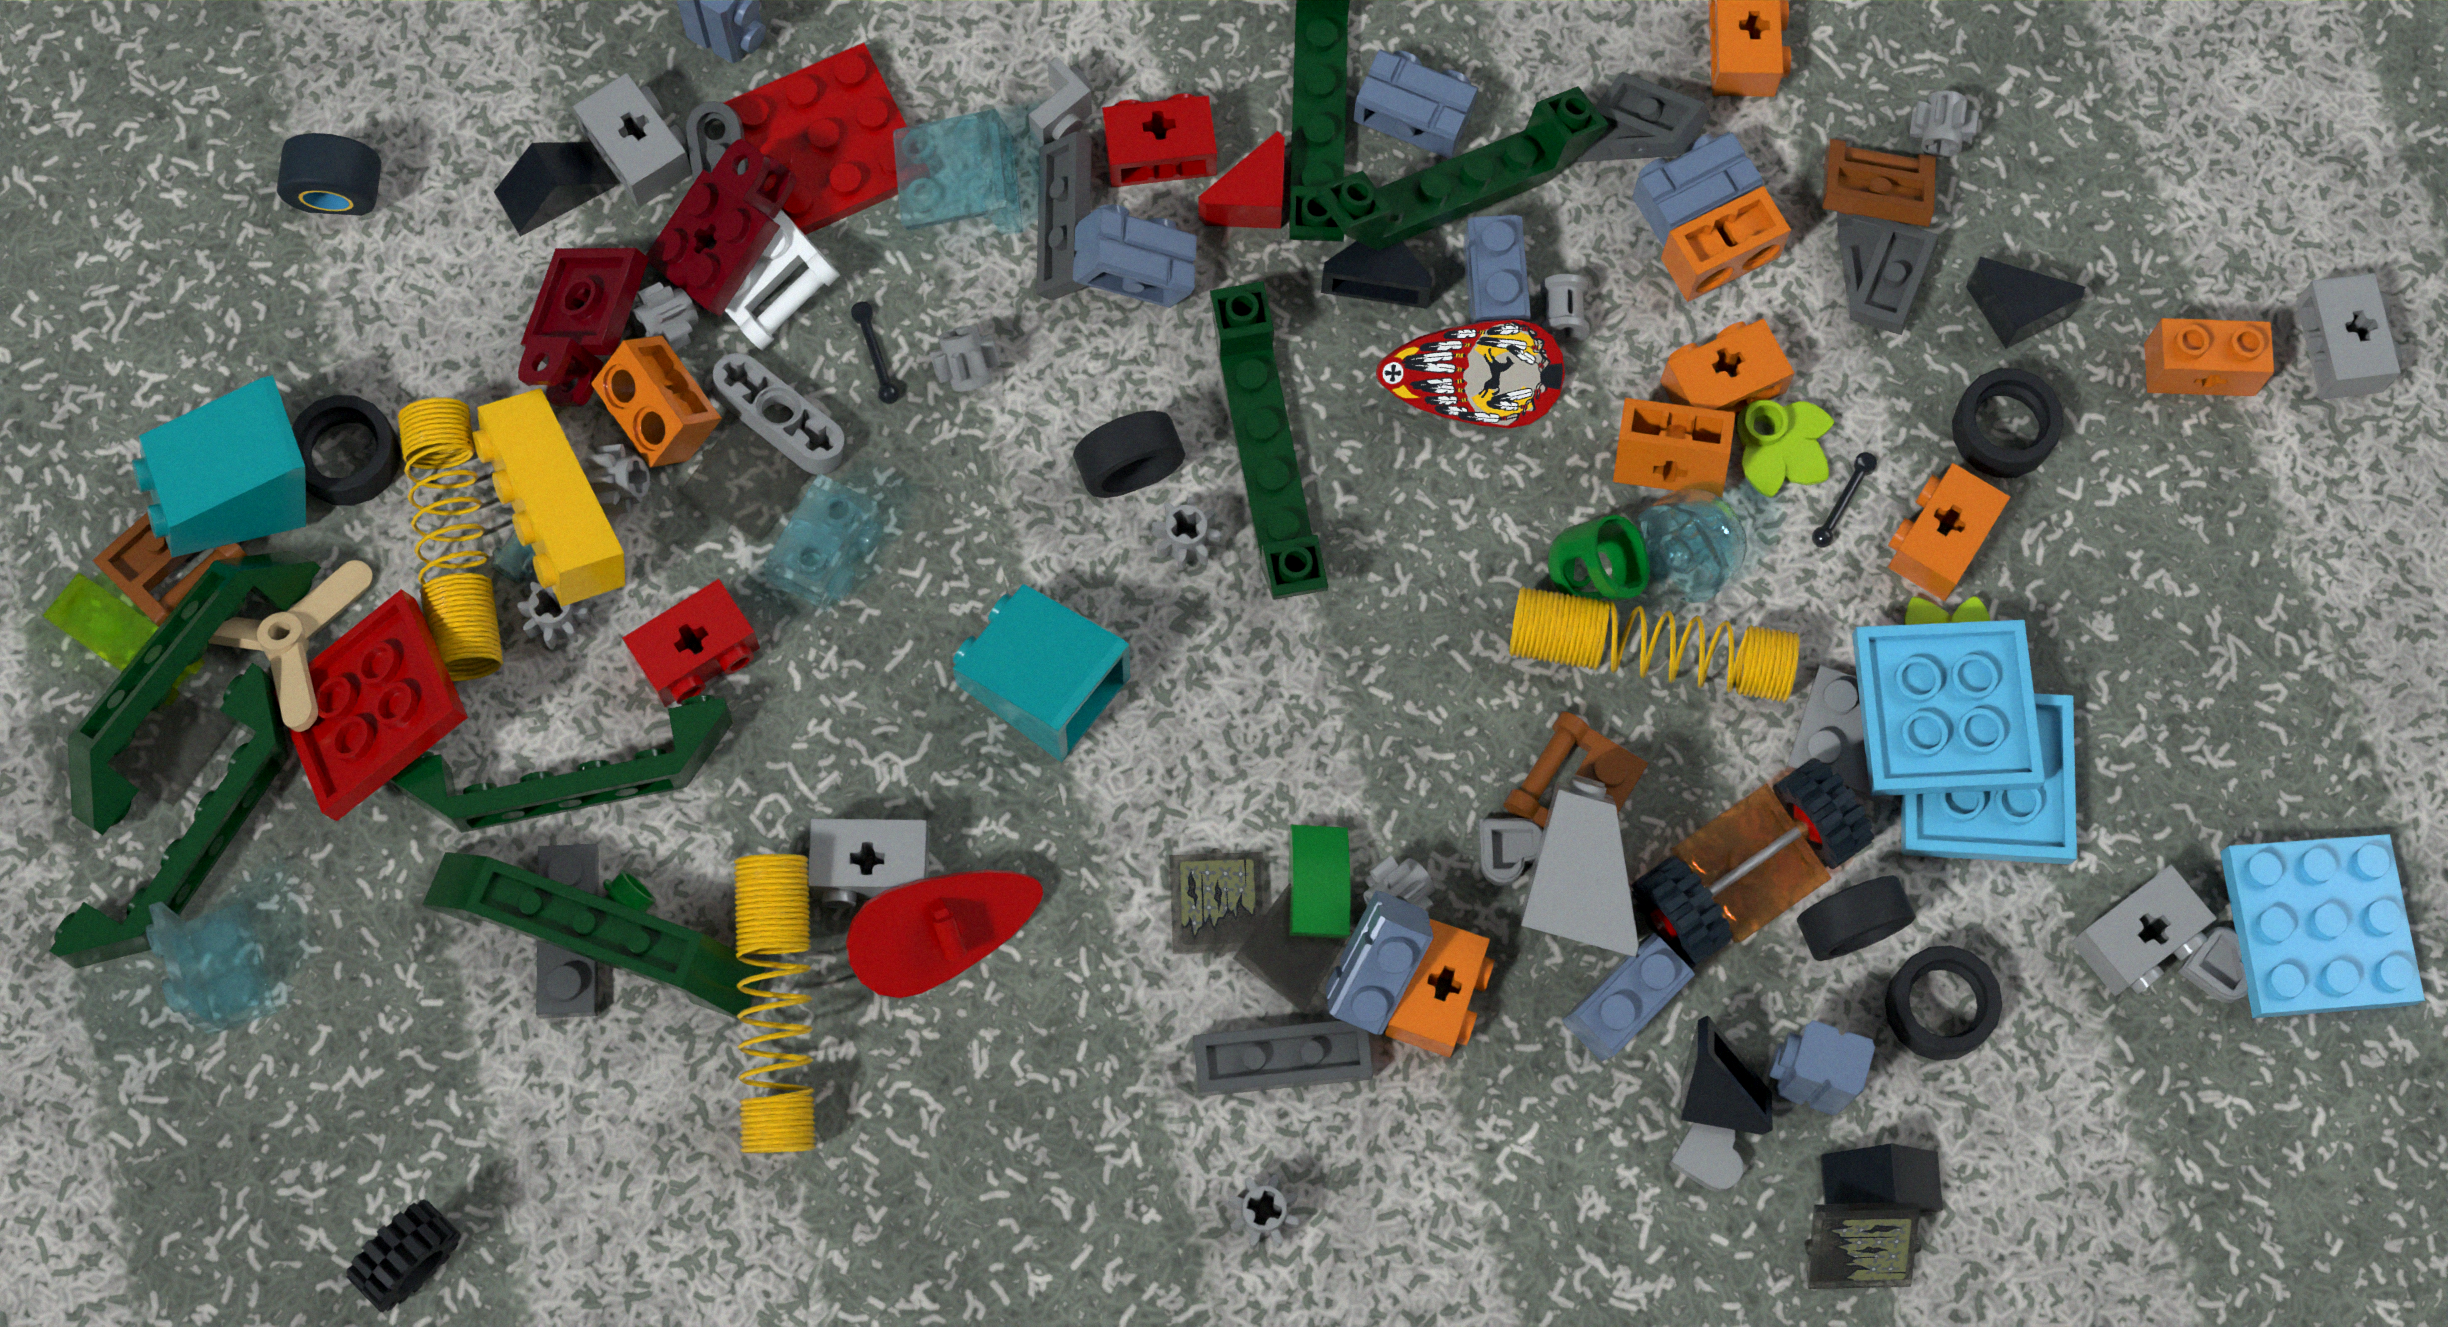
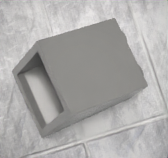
[1521,775,1639,957]

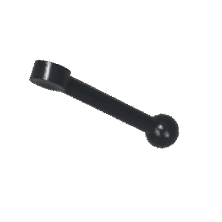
[851,301,900,404]
[1812,452,1877,548]

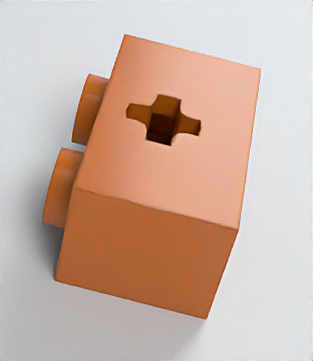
[1708,0,1791,97]
[1660,318,1795,416]
[2144,318,2274,396]
[1613,398,1735,497]
[1888,463,2010,601]
[1384,918,1495,1058]

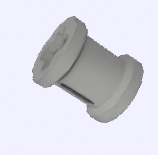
[1540,274,1590,342]

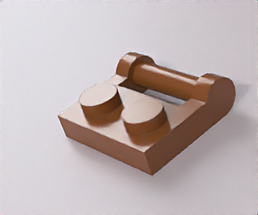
[1822,138,1936,227]
[92,512,248,628]
[1503,711,1649,829]

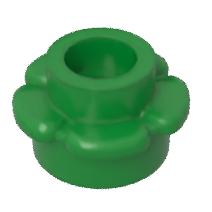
[603,870,656,913]

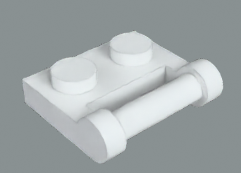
[725,210,841,351]

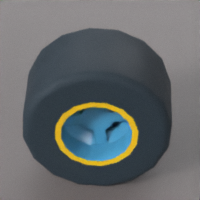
[276,133,382,216]

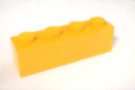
[472,388,625,607]

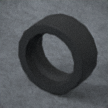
[1952,368,2064,478]
[291,395,401,506]
[1073,410,1186,498]
[1797,875,1916,961]
[1885,945,2003,1061]

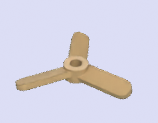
[208,560,373,732]

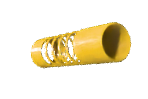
[397,397,504,681]
[1509,586,1800,703]
[733,854,816,1153]

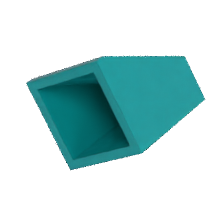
[132,375,306,557]
[953,583,1131,763]

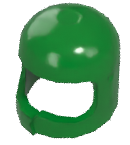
[1547,515,1650,602]

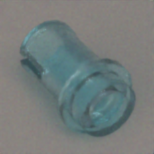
[491,530,536,583]

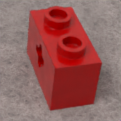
[1102,93,1217,188]
[622,578,760,707]

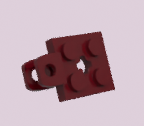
[646,139,796,316]
[518,248,649,407]

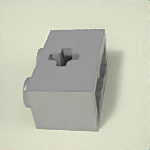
[572,73,692,208]
[2296,273,2403,400]
[808,819,930,908]
[2071,865,2217,997]

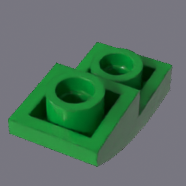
[1288,824,1350,939]

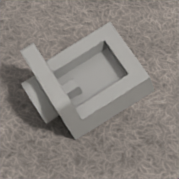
[1029,56,1093,147]

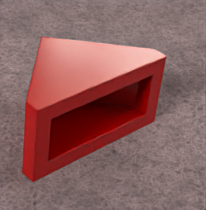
[1198,131,1285,229]

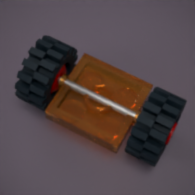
[1631,758,1874,968]

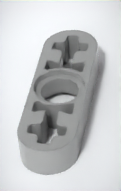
[713,353,844,474]

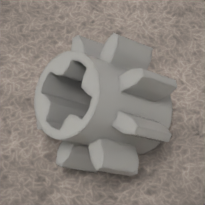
[1910,90,1979,157]
[630,282,698,351]
[930,325,1001,392]
[582,444,650,515]
[1152,497,1221,571]
[517,582,591,649]
[1363,855,1435,914]
[1228,1175,1300,1250]

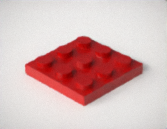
[723,42,932,235]
[273,589,468,821]

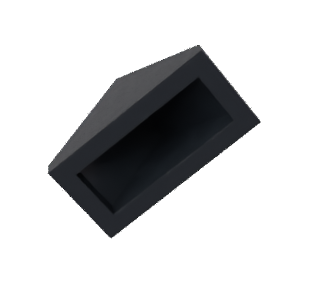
[494,142,615,237]
[1321,241,1432,309]
[1966,257,2086,349]
[1681,1015,1773,1135]
[1820,1143,1943,1214]

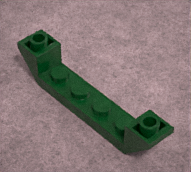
[1289,0,1350,242]
[1315,86,1609,251]
[1210,281,1329,600]
[67,551,321,836]
[49,663,289,969]
[389,695,733,833]
[422,852,766,1020]

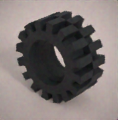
[346,1199,461,1312]

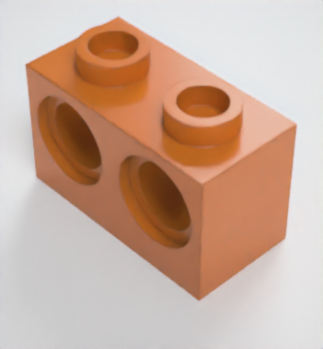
[1661,186,1791,302]
[591,335,722,468]

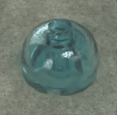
[1636,489,1747,603]

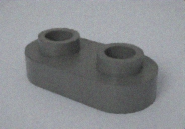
[686,101,749,182]

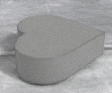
[1478,818,1543,886]
[2178,927,2248,1003]
[1668,1123,1744,1192]

